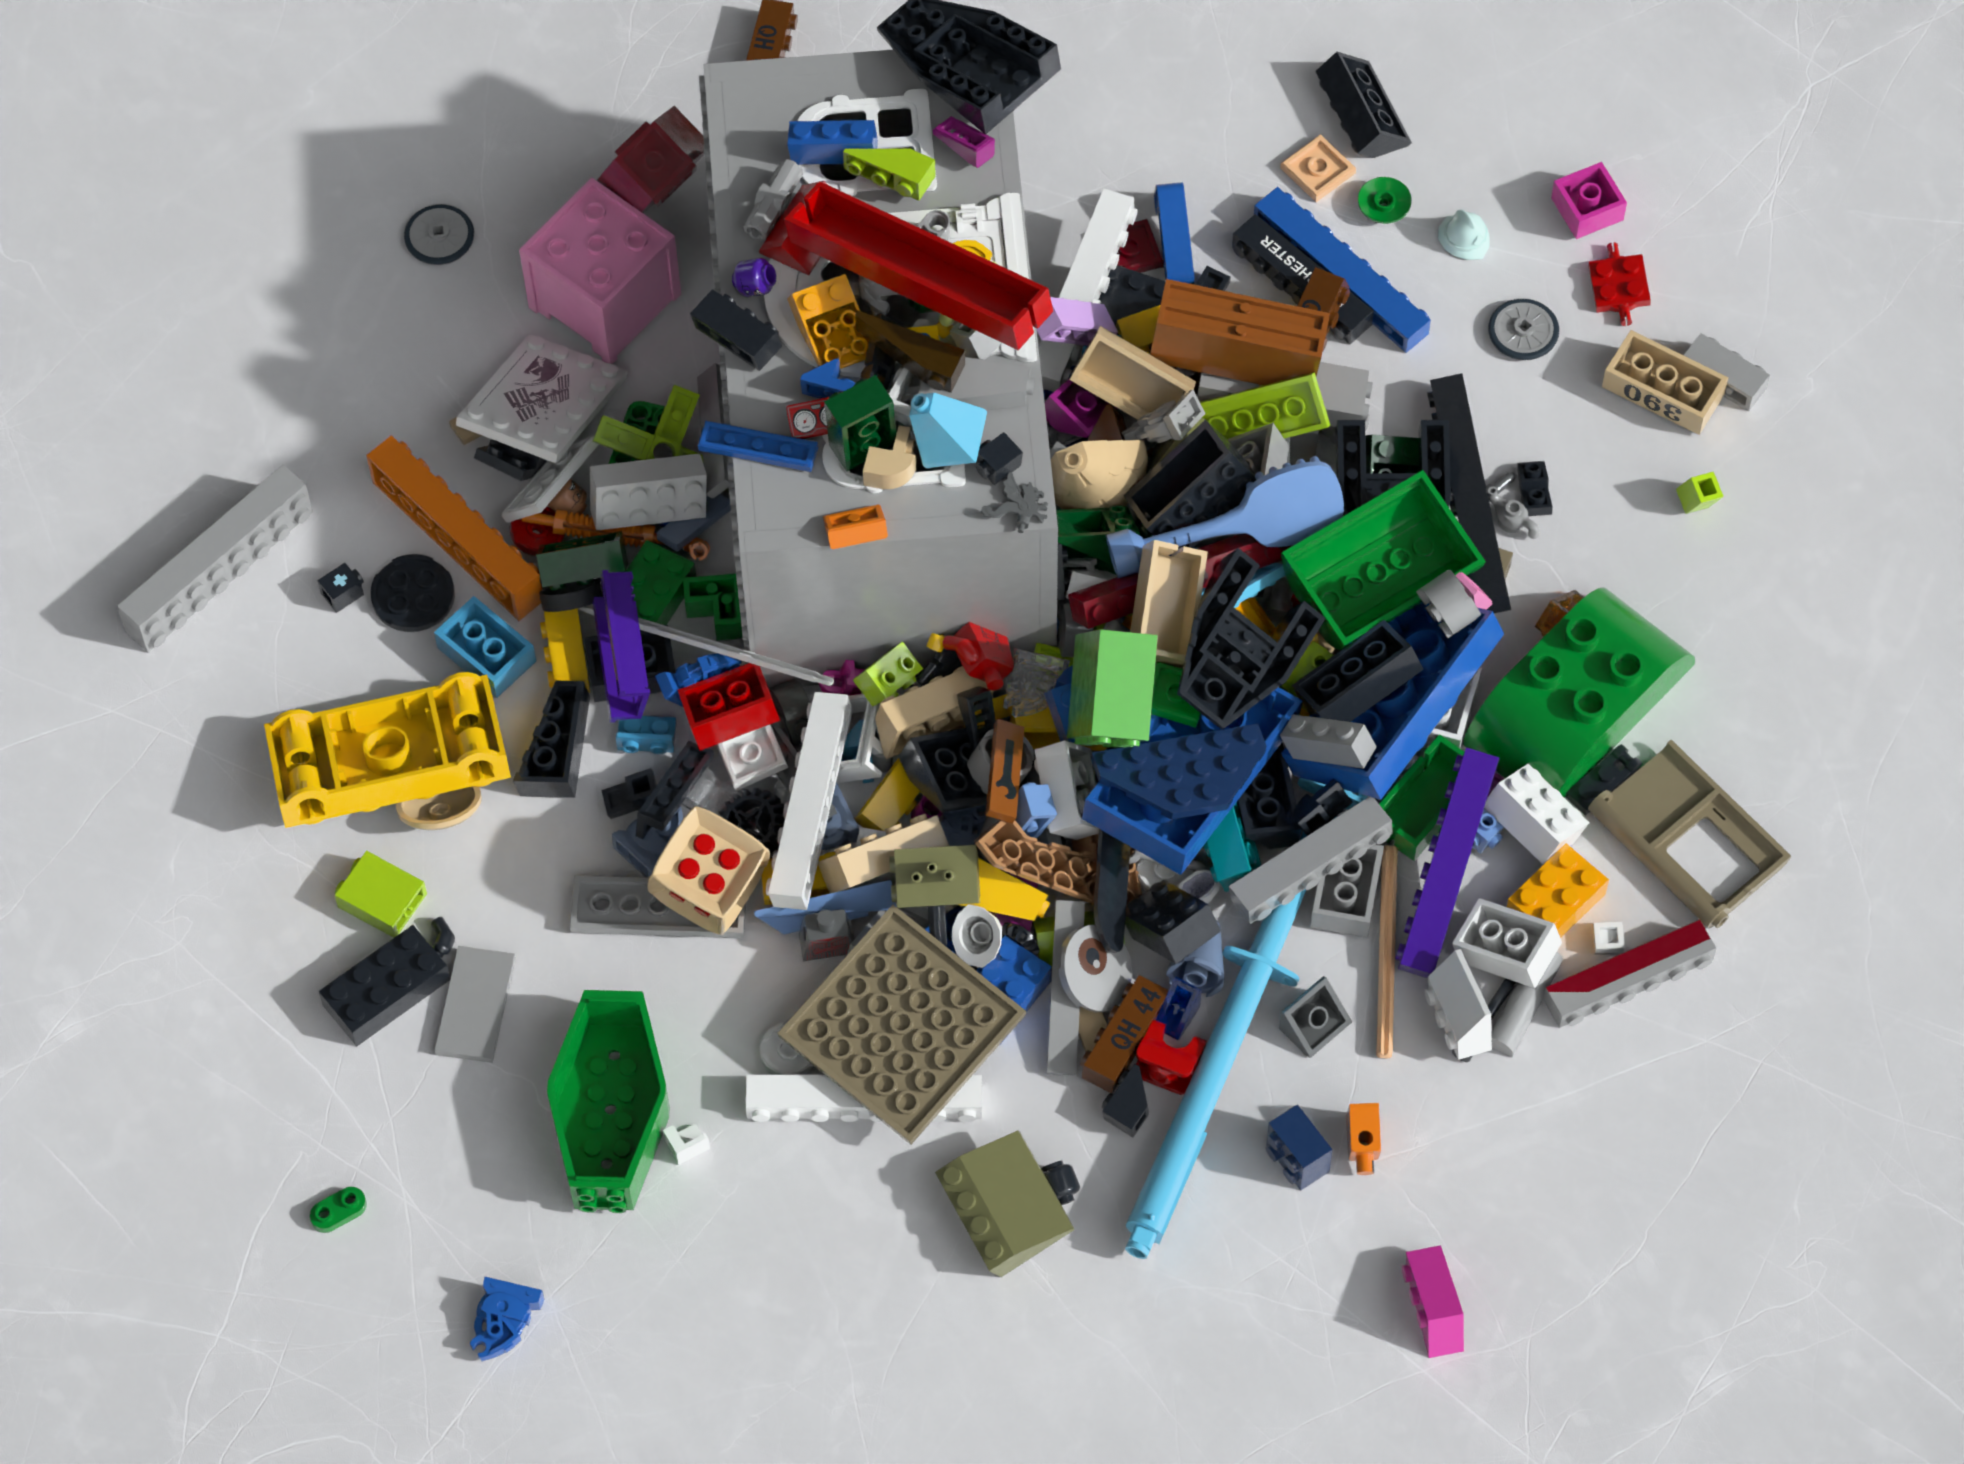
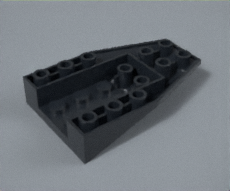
[877,0,1061,135]

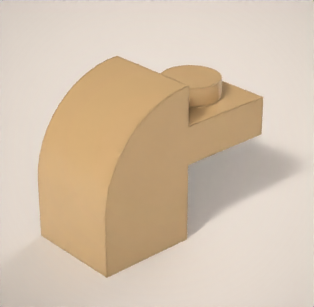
[863,425,916,489]

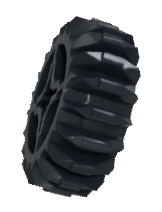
[718,788,785,859]

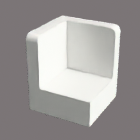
[663,1124,710,1165]

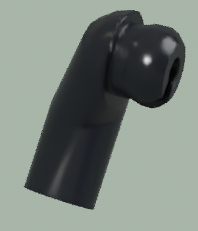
[431,917,455,958]

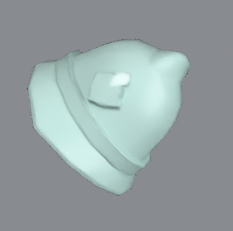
[1438,210,1489,260]

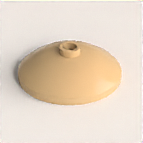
[396,786,482,830]

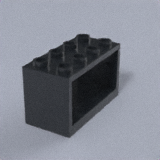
[1124,419,1256,549]

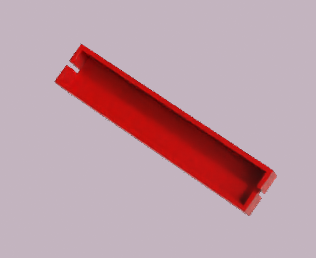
[784,181,1053,351]

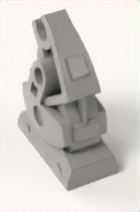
[1121,390,1205,443]

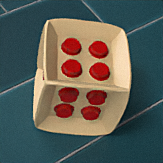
[647,806,770,936]

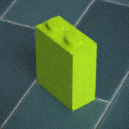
[335,850,427,938]

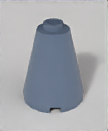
[1166,921,1225,997]

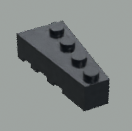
[513,680,590,798]

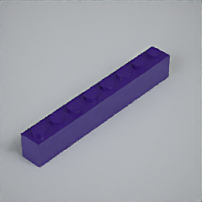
[1395,747,1499,978]

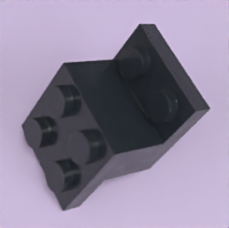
[474,439,547,481]

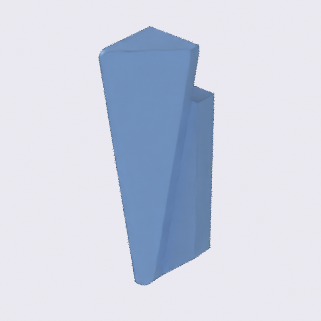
[754,880,896,935]

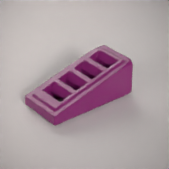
[933,116,995,168]

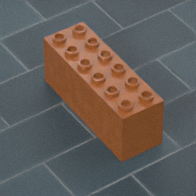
[1150,279,1330,385]

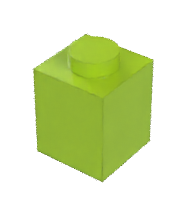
[1676,471,1724,514]

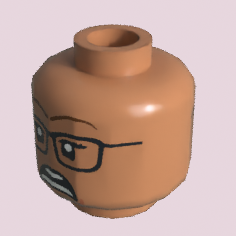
[548,478,587,516]

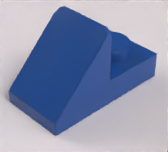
[800,358,855,399]

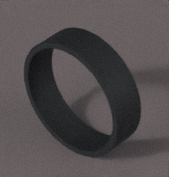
[539,579,603,612]

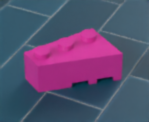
[1402,1245,1464,1358]

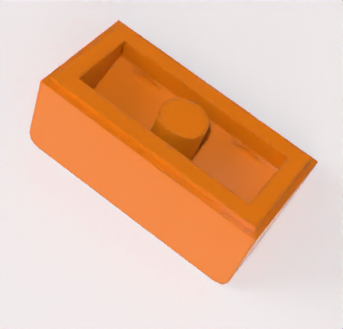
[823,504,888,549]

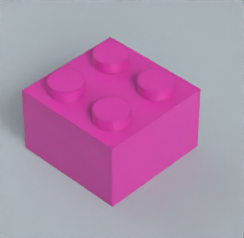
[1551,162,1627,239]

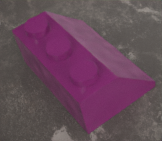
[1044,378,1119,438]

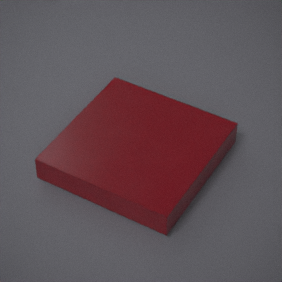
[1117,219,1164,273]

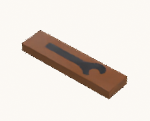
[986,719,1024,824]

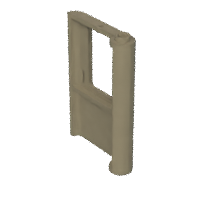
[1588,739,1791,929]

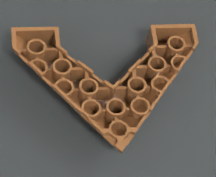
[974,750,1142,906]

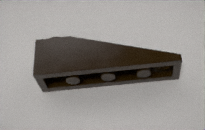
[855,310,965,393]

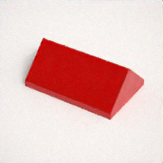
[759,181,828,275]

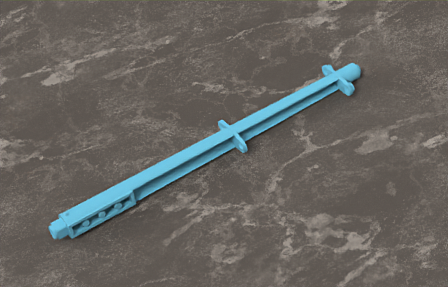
[1125,777,1368,1259]

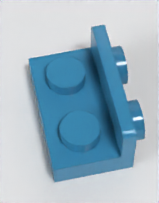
[616,716,677,755]

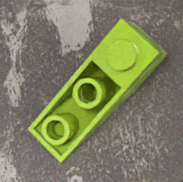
[843,149,936,201]

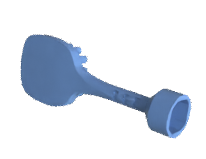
[1105,456,1344,578]

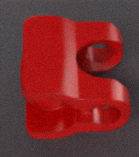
[1136,1020,1207,1095]

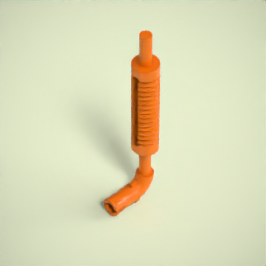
[522,509,710,561]

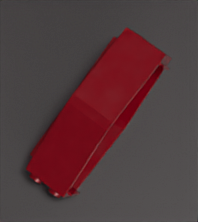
[596,105,704,213]

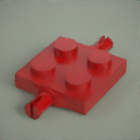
[1588,242,1651,326]

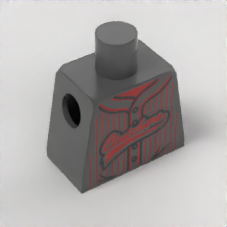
[799,909,855,962]

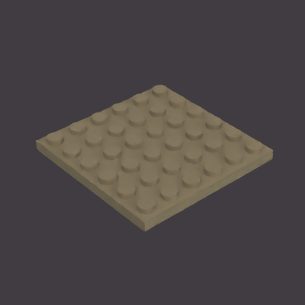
[777,904,1026,1145]

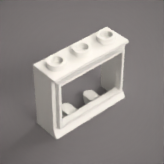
[836,694,883,783]

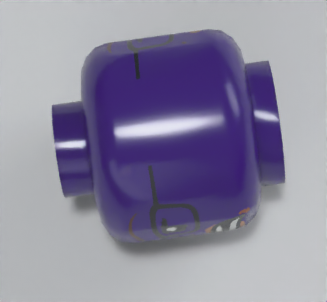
[732,258,777,297]

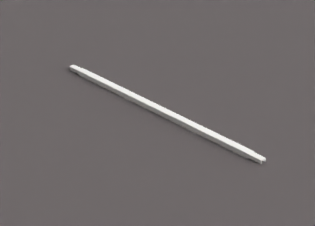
[578,604,834,686]

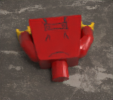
[926,622,1015,691]

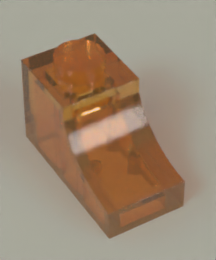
[1534,590,1584,637]

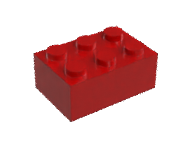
[678,663,780,751]

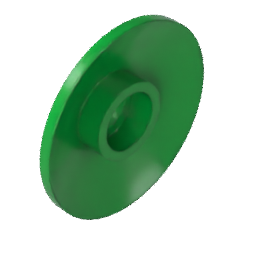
[1358,177,1412,224]

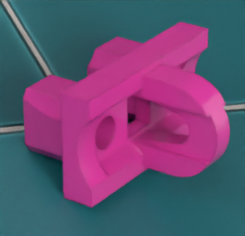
[819,660,865,696]

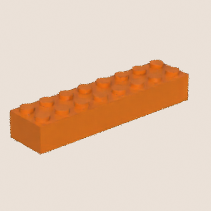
[366,435,543,621]

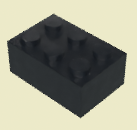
[584,625,676,702]
[1125,880,1221,964]

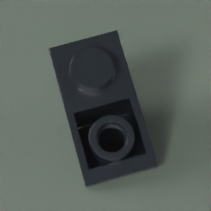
[1101,1064,1149,1138]

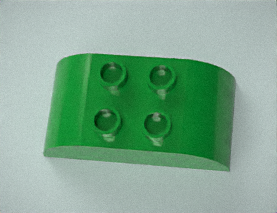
[1463,587,1695,798]

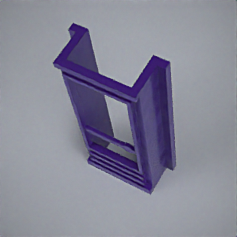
[592,570,650,723]

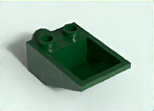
[1056,505,1153,564]

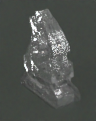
[1003,648,1070,717]

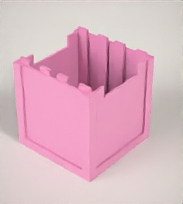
[519,178,681,364]

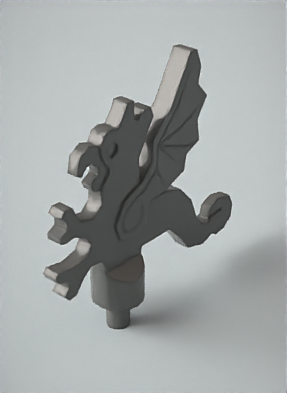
[981,472,1048,533]

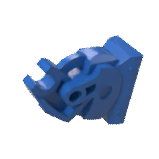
[655,653,742,707]
[470,1276,545,1361]

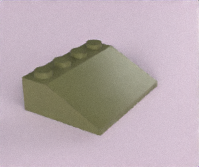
[935,1130,1075,1277]

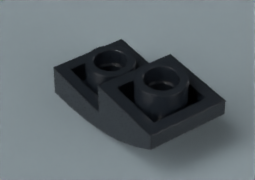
[1517,461,1553,516]

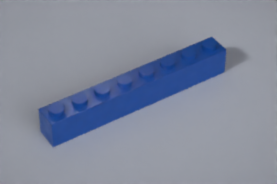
[1254,186,1431,353]

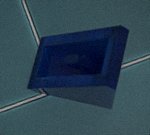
[1156,976,1202,1040]

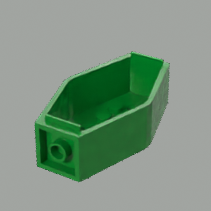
[547,990,670,1213]

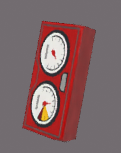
[786,397,829,439]

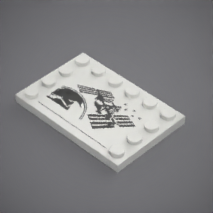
[456,334,627,463]

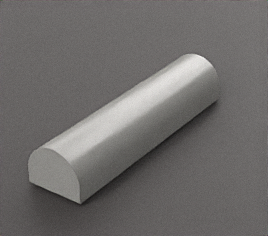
[1491,952,1563,1057]

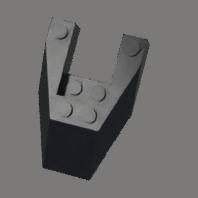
[1335,420,1451,516]
[1177,548,1326,730]

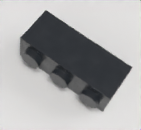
[690,289,782,371]

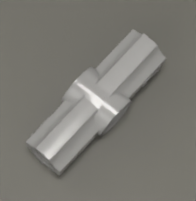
[743,159,803,241]

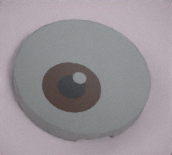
[1058,925,1132,1013]

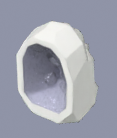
[1177,870,1220,904]

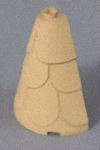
[1051,440,1148,510]

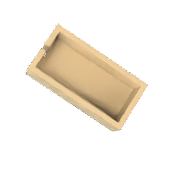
[1069,326,1196,420]
[1130,540,1208,668]

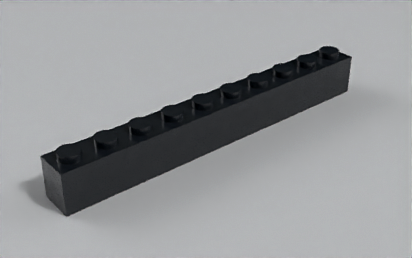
[1427,373,1511,614]

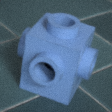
[1472,808,1504,854]

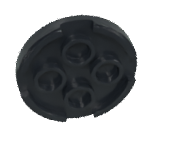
[370,554,455,632]

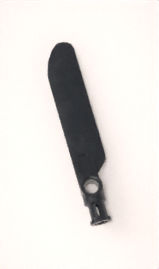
[1094,747,1130,953]

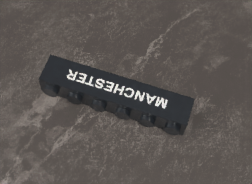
[1232,214,1374,345]

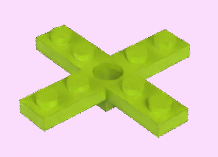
[592,384,703,462]

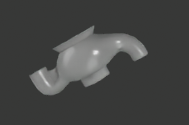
[1488,487,1539,539]

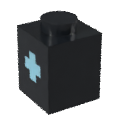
[317,563,364,613]

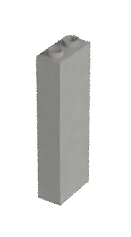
[1197,362,1373,427]

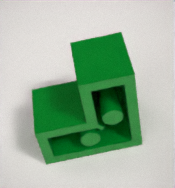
[683,574,743,641]

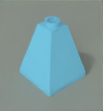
[909,393,987,468]

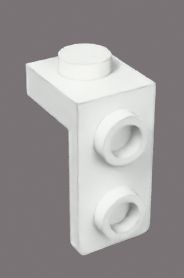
[887,367,914,433]

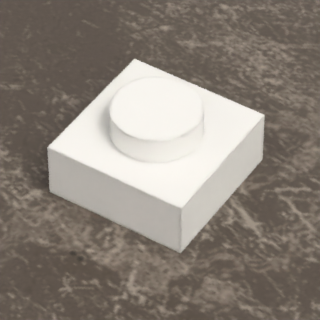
[1592,922,1625,954]

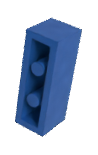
[787,120,878,165]

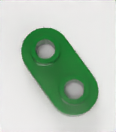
[309,1187,367,1233]

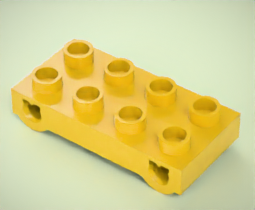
[264,672,511,828]

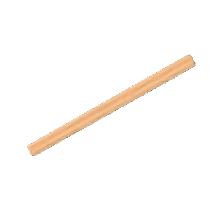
[1376,845,1398,1059]

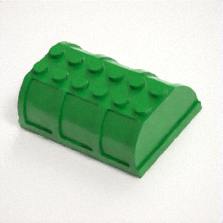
[1281,470,1486,650]

